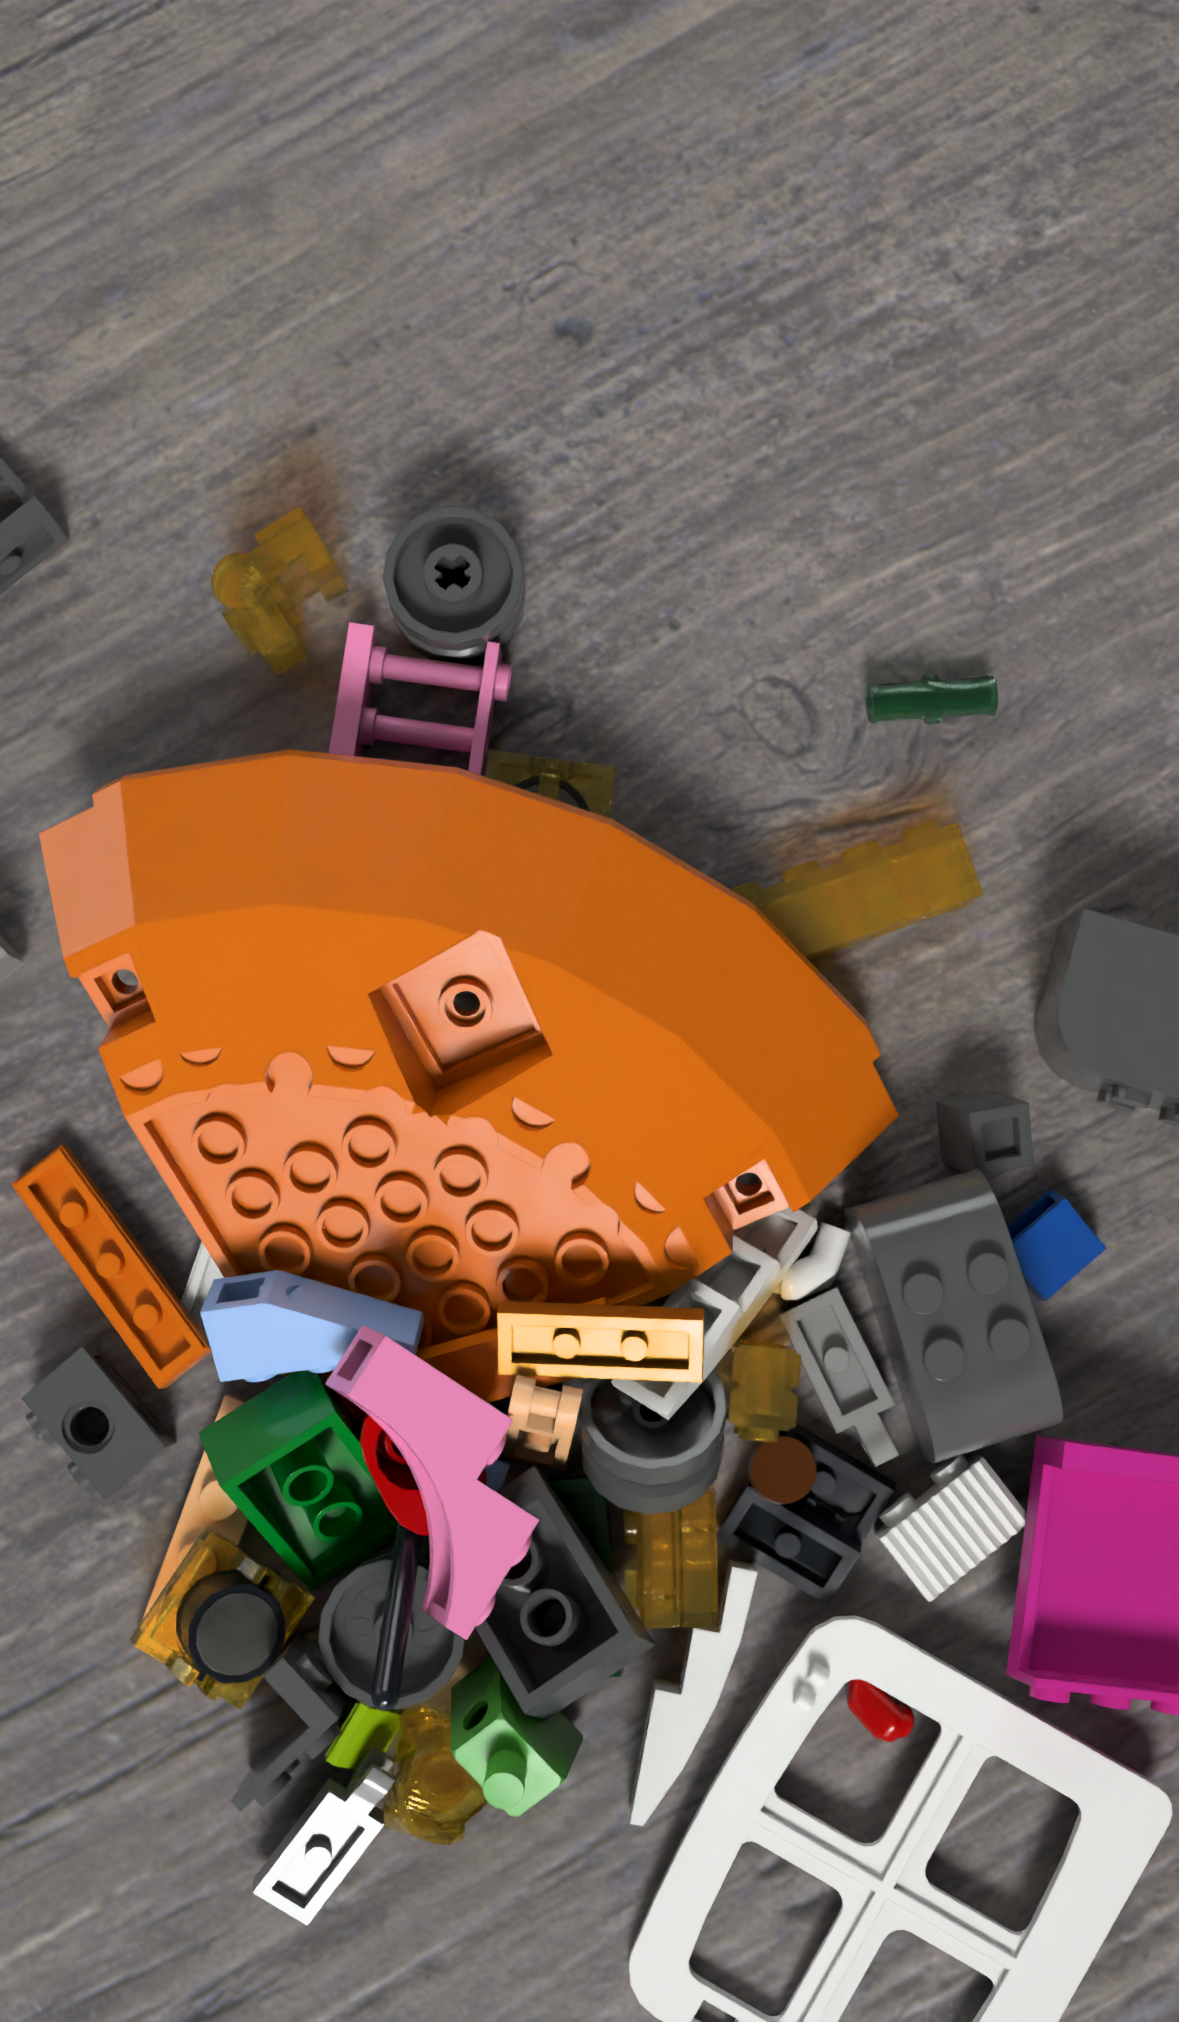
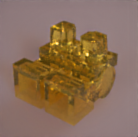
[211,506,349,675]

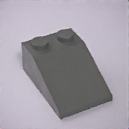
[426,1466,656,1720]

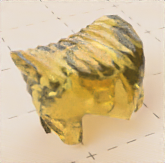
[382,1706,488,1845]

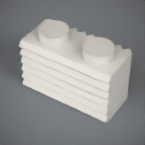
[874,1453,1026,1602]

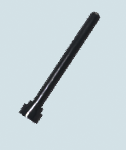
[371,1521,422,1711]

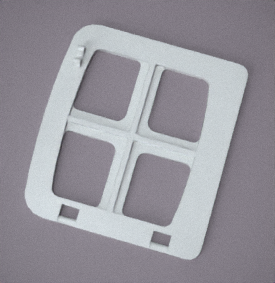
[629,1615,1173,2022]

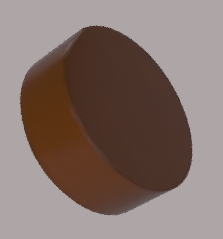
[748,1436,816,1505]

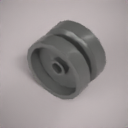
[383,506,526,664]
[580,1370,727,1515]
[318,1549,468,1710]

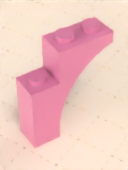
[325,1325,539,1640]

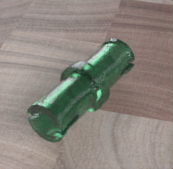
[865,674,998,725]

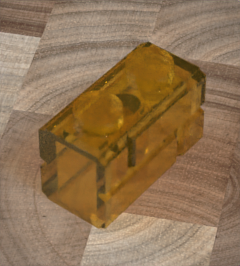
[722,1340,801,1442]
[623,1487,719,1628]

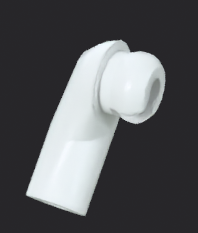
[773,1222,851,1302]

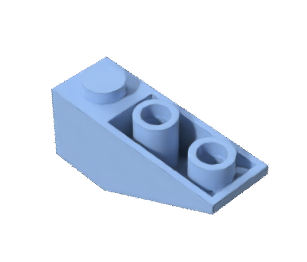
[200,1270,425,1382]

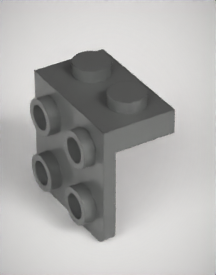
[231,1634,349,1811]

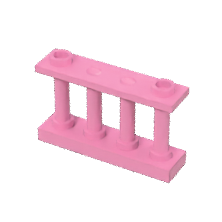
[329,622,512,776]

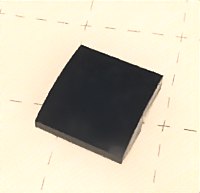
[715,1416,896,1606]

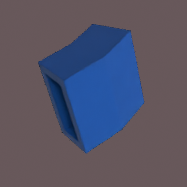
[1007,1189,1106,1301]

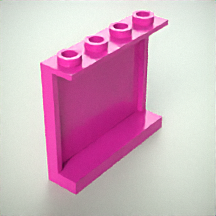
[1006,1435,1179,1716]

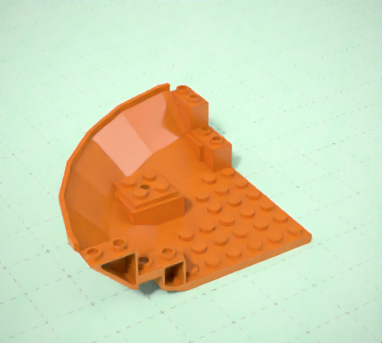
[39,749,899,1422]

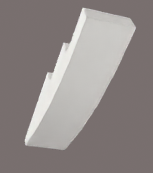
[611,1207,818,1420]
[629,1559,758,1826]

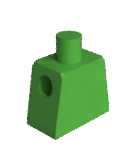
[450,1656,583,1817]

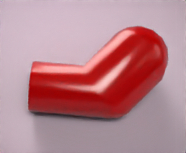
[847,1679,914,1742]

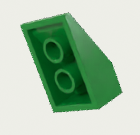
[198,1370,397,1592]

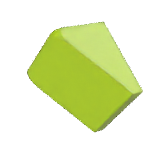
[325,1700,405,1770]

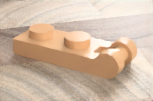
[501,1375,583,1471]

